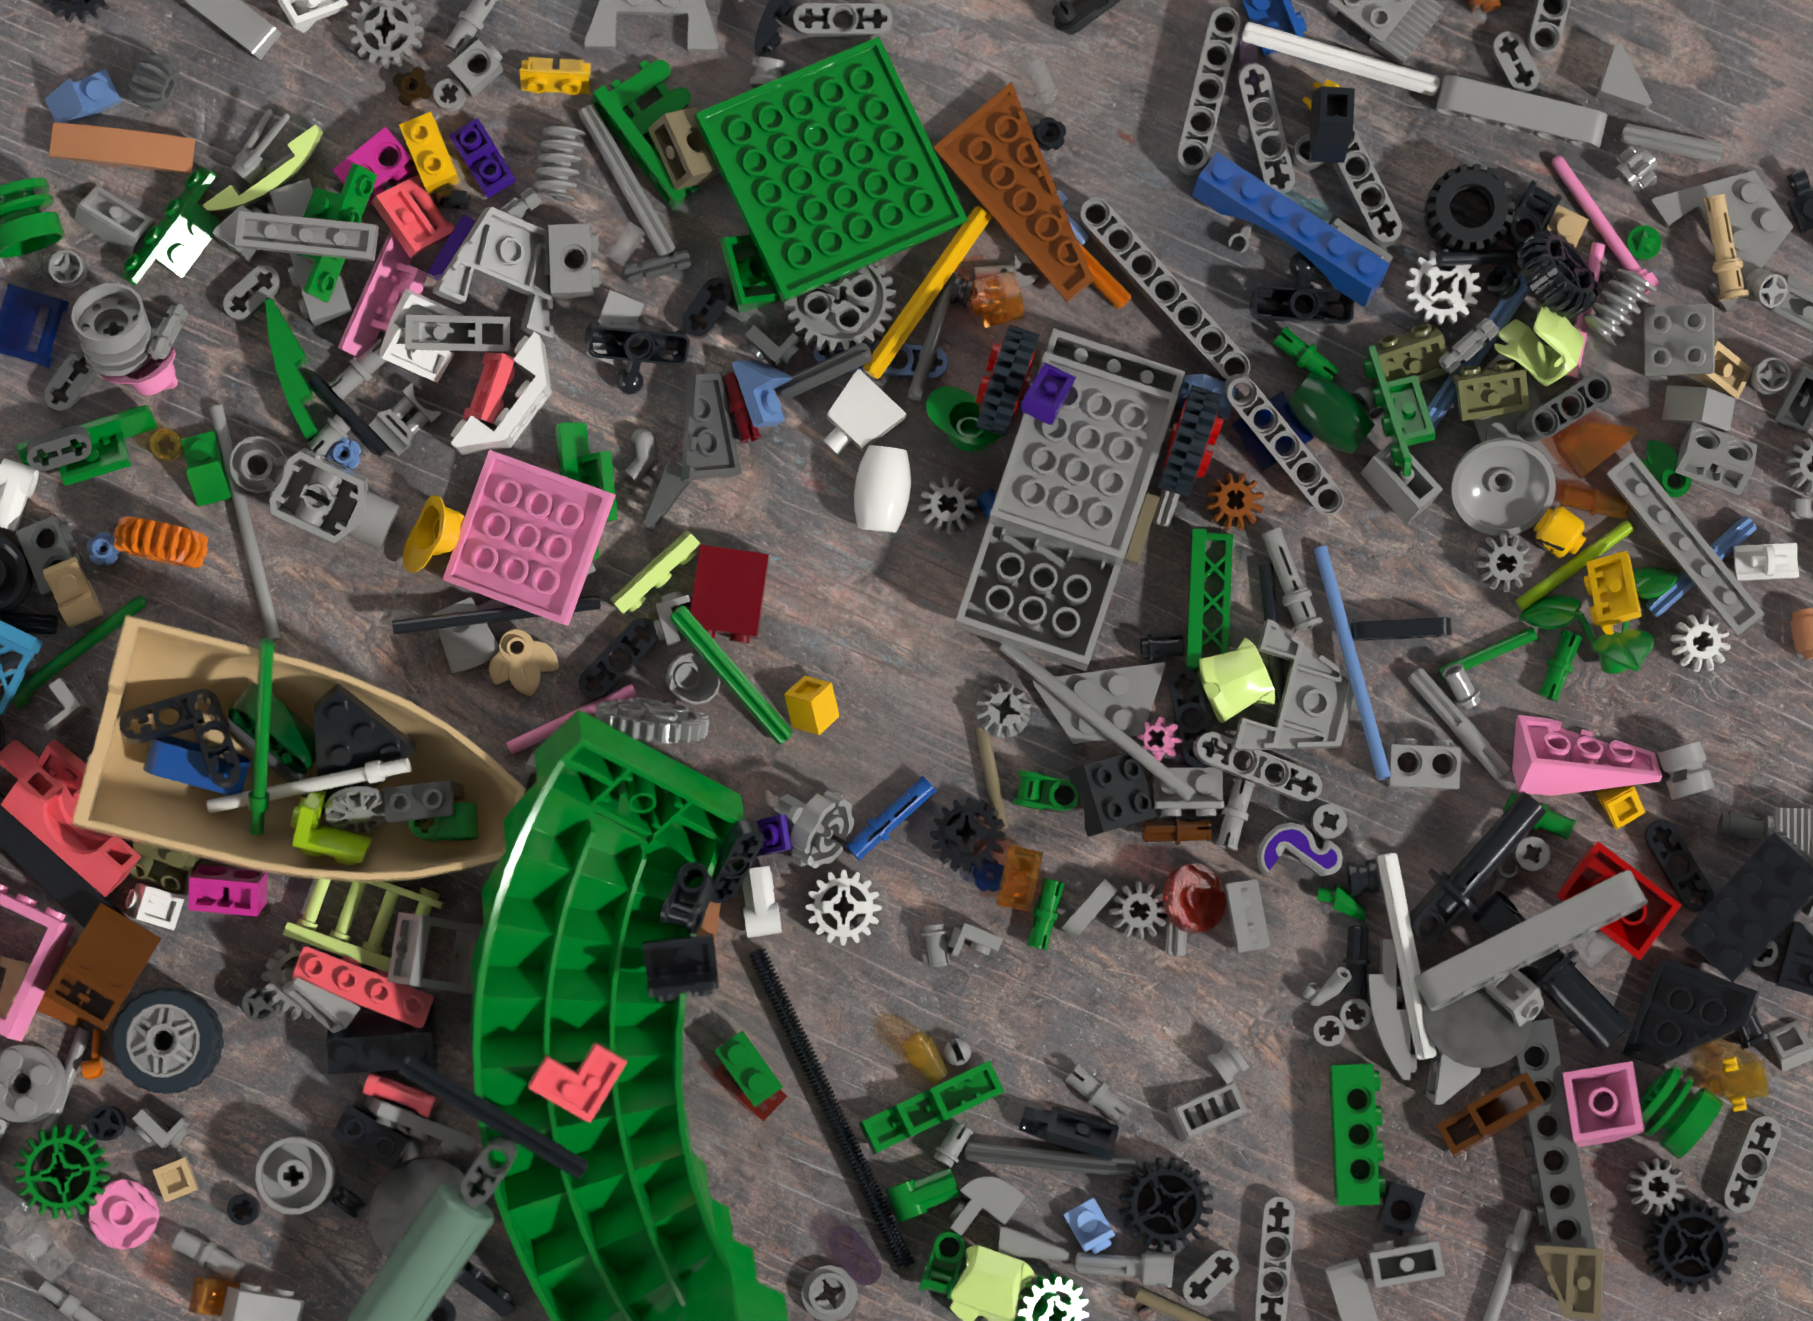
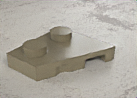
[1535,1245,1604,1320]

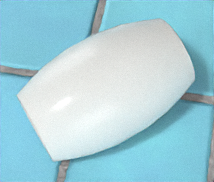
[854,445,911,533]

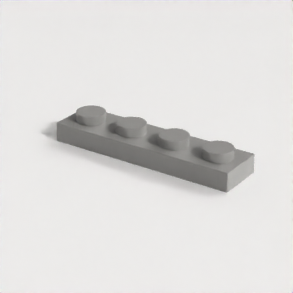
[234,211,379,262]

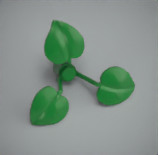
[1518,567,1678,674]

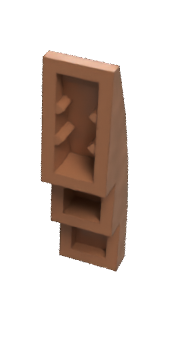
[48,122,196,175]

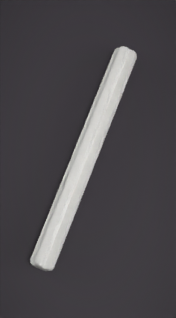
[1242,22,1440,96]
[1377,853,1437,1060]

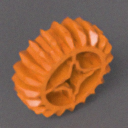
[113,516,208,568]

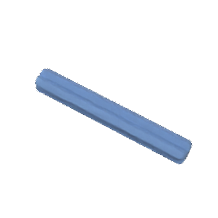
[1645,516,1757,617]

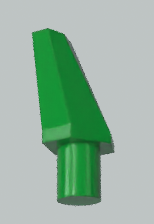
[1316,884,1366,922]

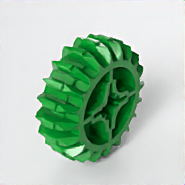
[14,1124,110,1219]

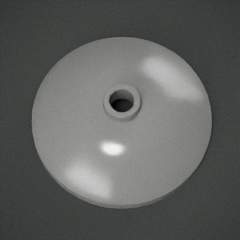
[1451,438,1556,536]

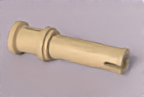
[1703,194,1749,301]

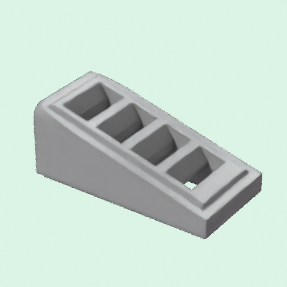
[281,977,361,1033]
[1167,1081,1248,1142]
[997,1225,1069,1261]

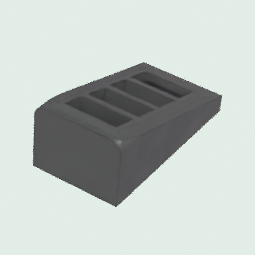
[643,458,692,532]

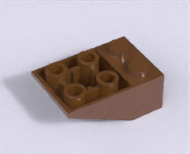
[44,903,162,1031]

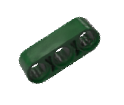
[228,683,316,775]

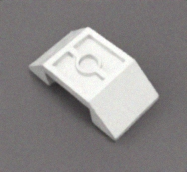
[451,332,552,455]

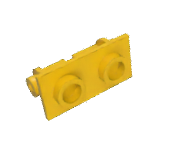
[520,57,591,95]

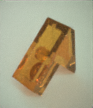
[996,845,1043,912]
[188,1275,246,1317]

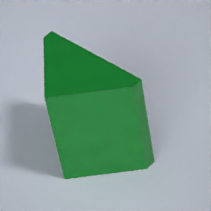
[720,235,782,313]

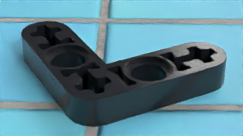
[119,689,241,788]

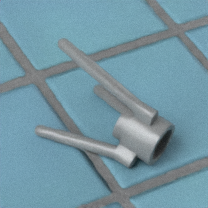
[232,109,295,185]

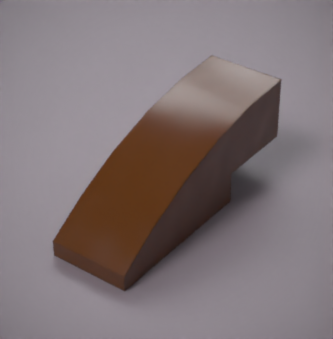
[1436,1072,1545,1158]

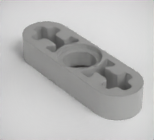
[793,3,893,37]
[1721,1116,1781,1213]

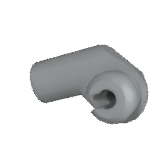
[624,429,657,482]

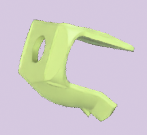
[1494,304,1585,387]
[1197,637,1275,723]
[950,1245,1035,1321]

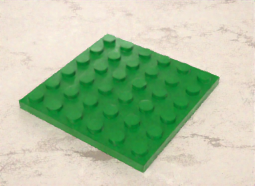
[694,36,968,303]

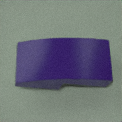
[449,118,516,199]
[756,814,791,857]

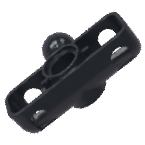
[1250,252,1354,325]
[585,321,690,395]

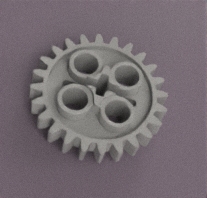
[784,263,896,355]
[595,697,709,744]

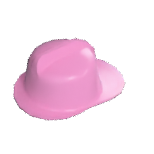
[101,347,178,396]

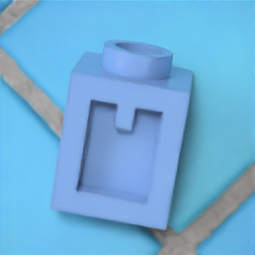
[1063,1197,1115,1254]

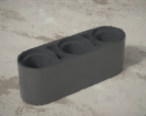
[1516,373,1612,442]

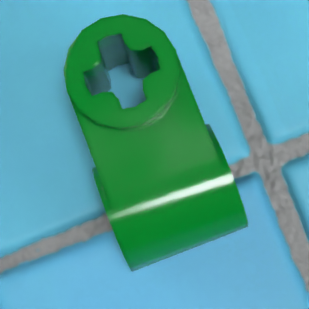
[1012,770,1080,812]
[409,802,479,841]
[919,1229,965,1300]

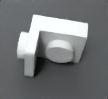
[125,883,185,930]

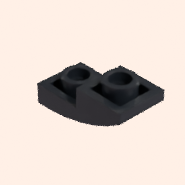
[754,0,795,57]

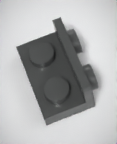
[384,780,464,823]

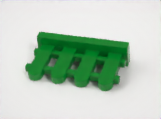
[591,59,721,211]

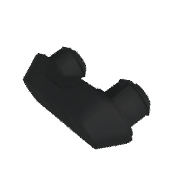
[1052,0,1121,35]

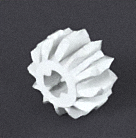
[1670,613,1731,672]

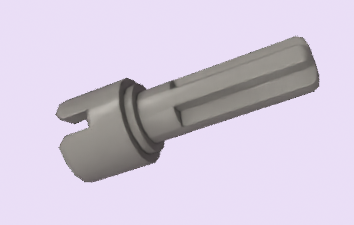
[1075,1250,1174,1288]

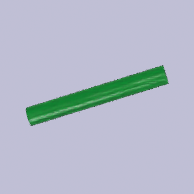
[1437,627,1538,681]

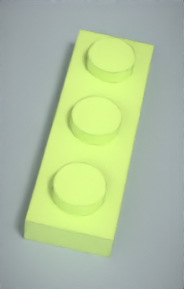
[610,530,700,614]

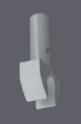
[973,252,1039,289]

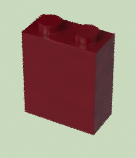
[690,544,770,644]

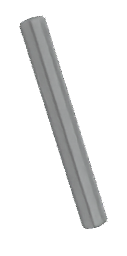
[578,104,675,256]

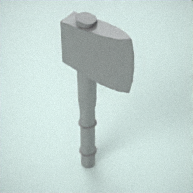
[433,562,596,673]

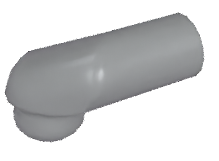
[1302,967,1352,1006]

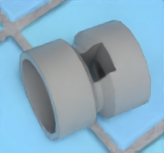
[1657,741,1715,800]

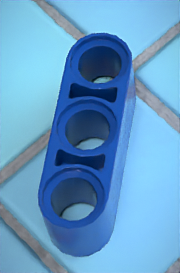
[143,736,251,795]

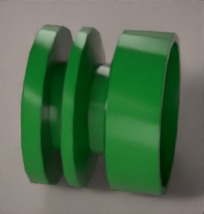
[0,177,65,259]
[1639,1065,1723,1159]

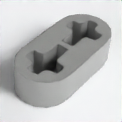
[1491,31,1540,93]
[223,265,282,321]
[1062,879,1118,940]
[1182,1249,1239,1306]

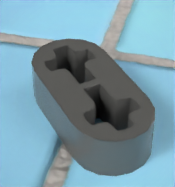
[44,352,97,412]
[26,425,92,471]

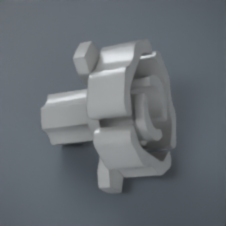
[773,790,854,868]

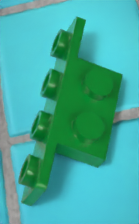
[294,163,377,303]
[121,167,221,286]
[1362,345,1435,477]
[16,405,158,486]
[555,422,618,560]

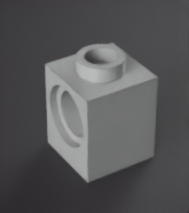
[448,39,504,97]

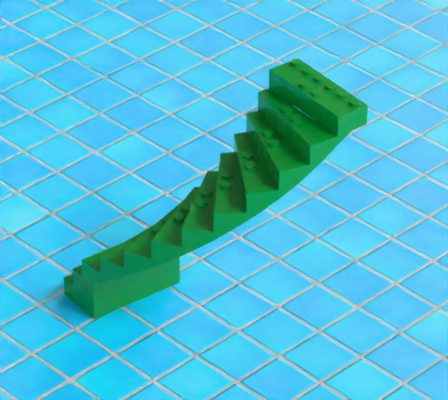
[470,709,788,1321]

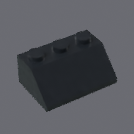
[327,1000,438,1074]

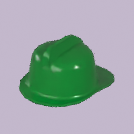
[926,386,1001,452]

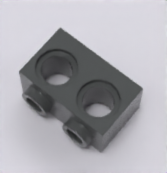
[15,515,87,598]

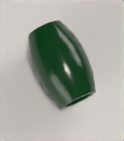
[1286,373,1375,454]

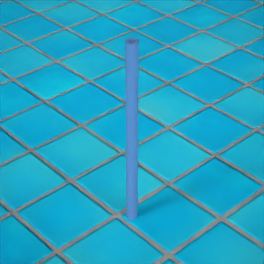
[1313,546,1391,780]

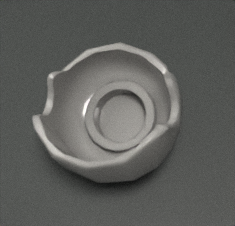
[665,652,721,705]

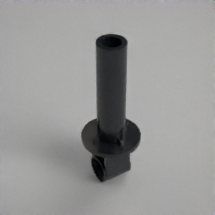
[1409,791,1547,942]

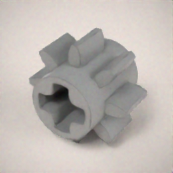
[1615,146,1658,189]

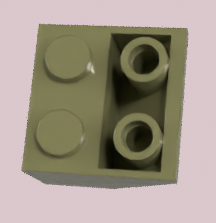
[128,840,202,897]

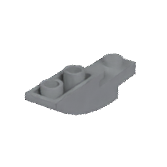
[1366,939,1417,1080]

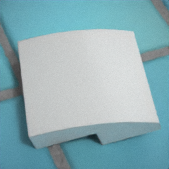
[379,289,464,383]

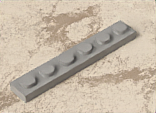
[1605,452,1765,637]

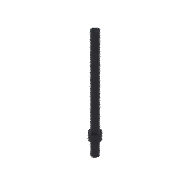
[392,596,601,634]

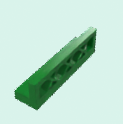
[1186,528,1233,671]

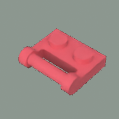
[371,175,455,258]
[463,353,515,424]
[363,1073,441,1118]

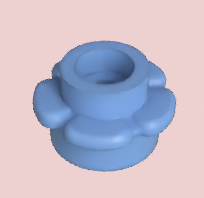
[327,437,361,469]
[86,532,119,566]

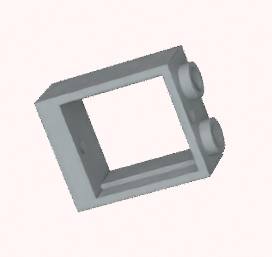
[387,912,483,995]

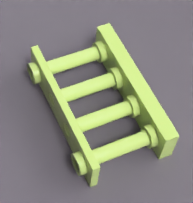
[283,879,446,973]

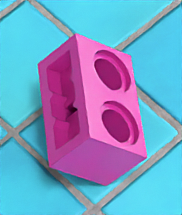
[332,126,415,206]
[188,864,268,916]

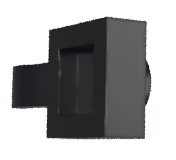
[1787,168,1813,233]

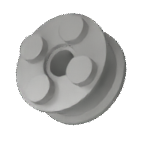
[0,1045,67,1123]

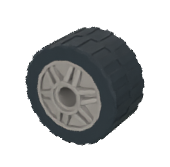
[111,988,224,1094]

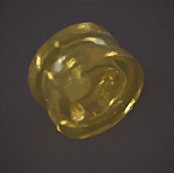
[150,429,183,461]

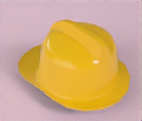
[403,495,465,573]

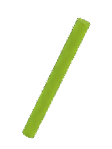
[1515,519,1634,611]

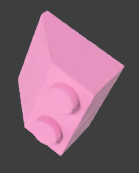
[1563,1061,1644,1147]

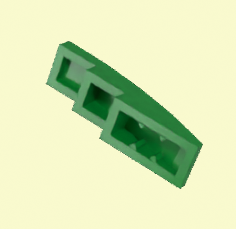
[265,298,319,441]
[858,1060,1005,1154]

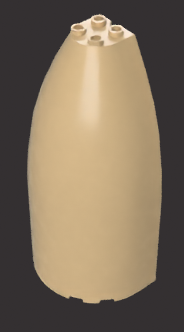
[72,616,526,883]

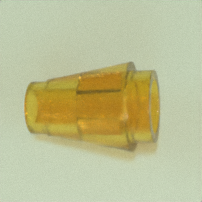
[901,1030,949,1084]

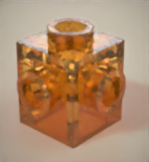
[970,271,1025,328]

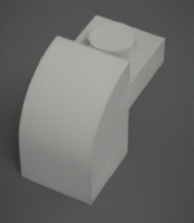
[949,1176,1026,1236]

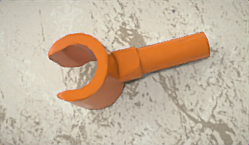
[81,1029,104,1080]

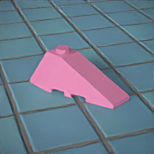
[1512,715,1662,796]

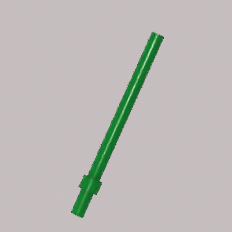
[248,639,274,836]

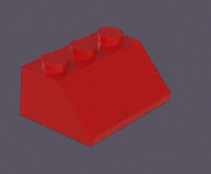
[1555,841,1682,961]

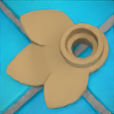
[489,628,559,696]

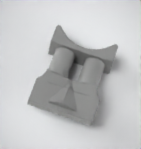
[368,383,441,457]

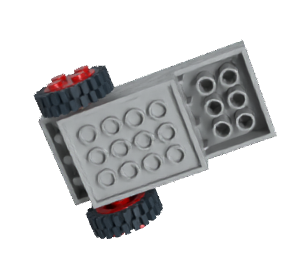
[954,325,1224,671]

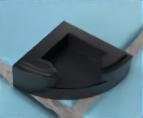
[435,190,470,210]

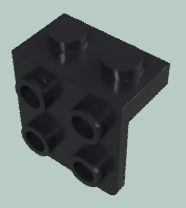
[643,933,719,1001]

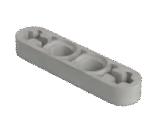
[1238,62,1295,194]
[1193,732,1322,802]
[1254,1196,1295,1321]

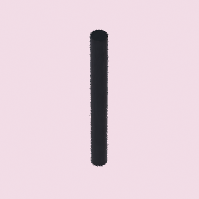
[1258,564,1285,703]

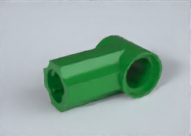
[886,1168,960,1222]

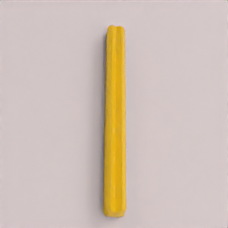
[863,206,991,379]

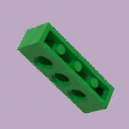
[1328,1063,1386,1206]

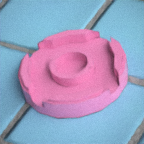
[89,1179,160,1250]

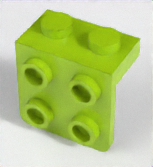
[291,790,372,865]

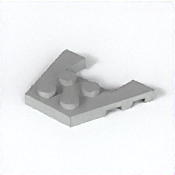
[584,0,719,52]
[1649,170,1793,312]
[432,207,554,340]
[1232,619,1354,751]

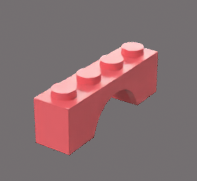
[0,764,142,897]

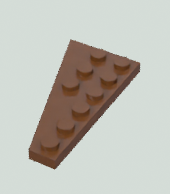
[933,82,1093,303]

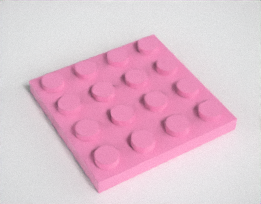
[442,450,616,626]

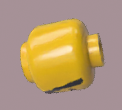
[1533,506,1587,558]

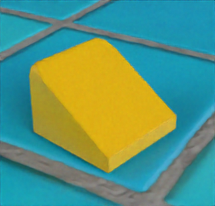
[1596,785,1646,830]

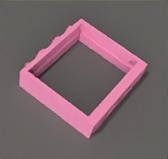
[0,884,75,1042]

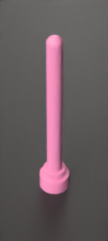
[1551,156,1660,294]

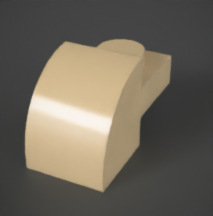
[43,556,104,628]

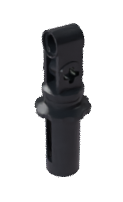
[1472,890,1632,1054]

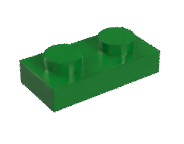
[714,1030,783,1107]

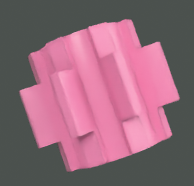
[1137,717,1183,761]

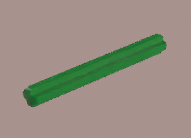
[669,606,792,745]

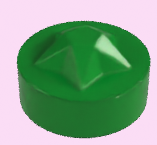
[1625,225,1662,261]

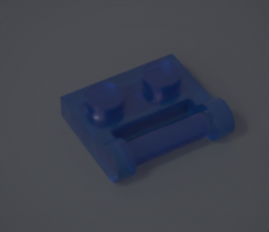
[0,284,70,369]

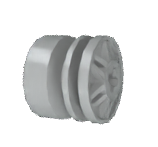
[71,283,154,376]

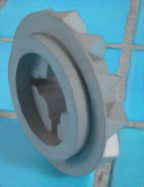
[976,683,1031,738]
[802,1265,858,1321]

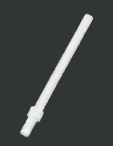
[207,758,411,813]

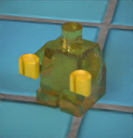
[1709,1056,1770,1112]

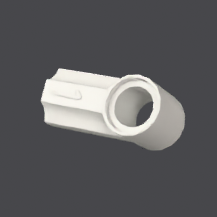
[0,458,39,532]
[742,866,782,938]

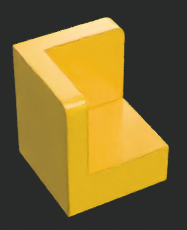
[784,675,839,735]

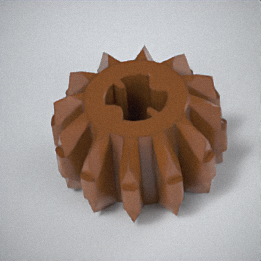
[1205,472,1264,531]

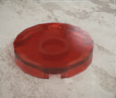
[1163,863,1226,934]

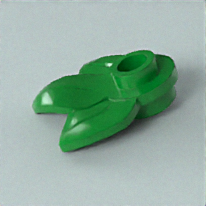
[1641,440,1692,498]

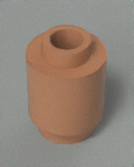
[1789,608,1813,660]

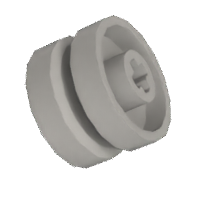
[255,1136,338,1214]

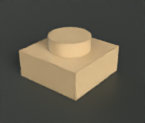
[1546,205,1589,248]
[152,1157,199,1203]

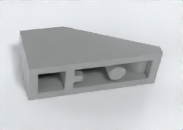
[405,315,510,352]

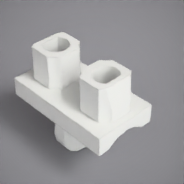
[1733,543,1799,581]

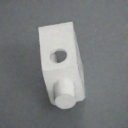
[823,369,906,455]

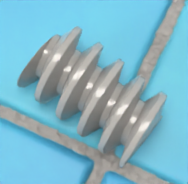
[533,126,586,202]
[1583,269,1657,346]

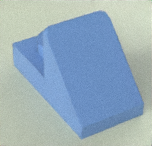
[45,68,122,124]
[732,360,793,427]

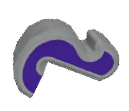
[1255,822,1343,877]

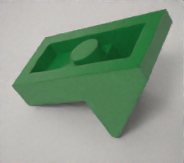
[181,431,232,507]

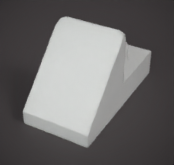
[277,0,349,33]

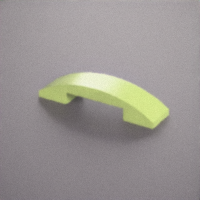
[203,125,323,212]

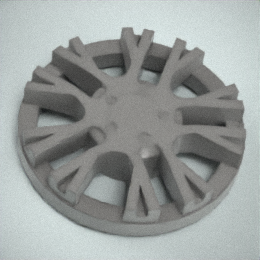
[325,786,387,834]

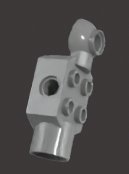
[229,436,400,549]

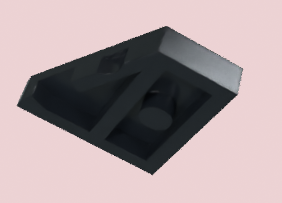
[1775,921,1813,996]

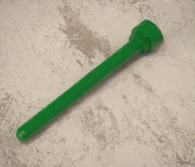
[3,596,147,710]

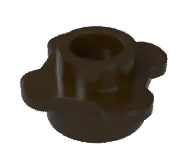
[393,67,432,106]

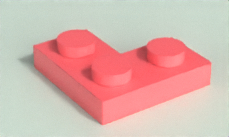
[528,1042,627,1123]

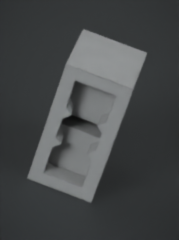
[1675,422,1758,495]
[1386,738,1461,791]

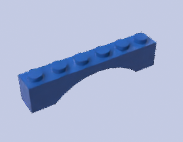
[1192,152,1390,307]

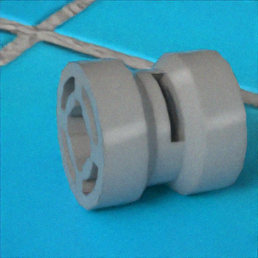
[48,250,88,289]
[1750,357,1791,396]

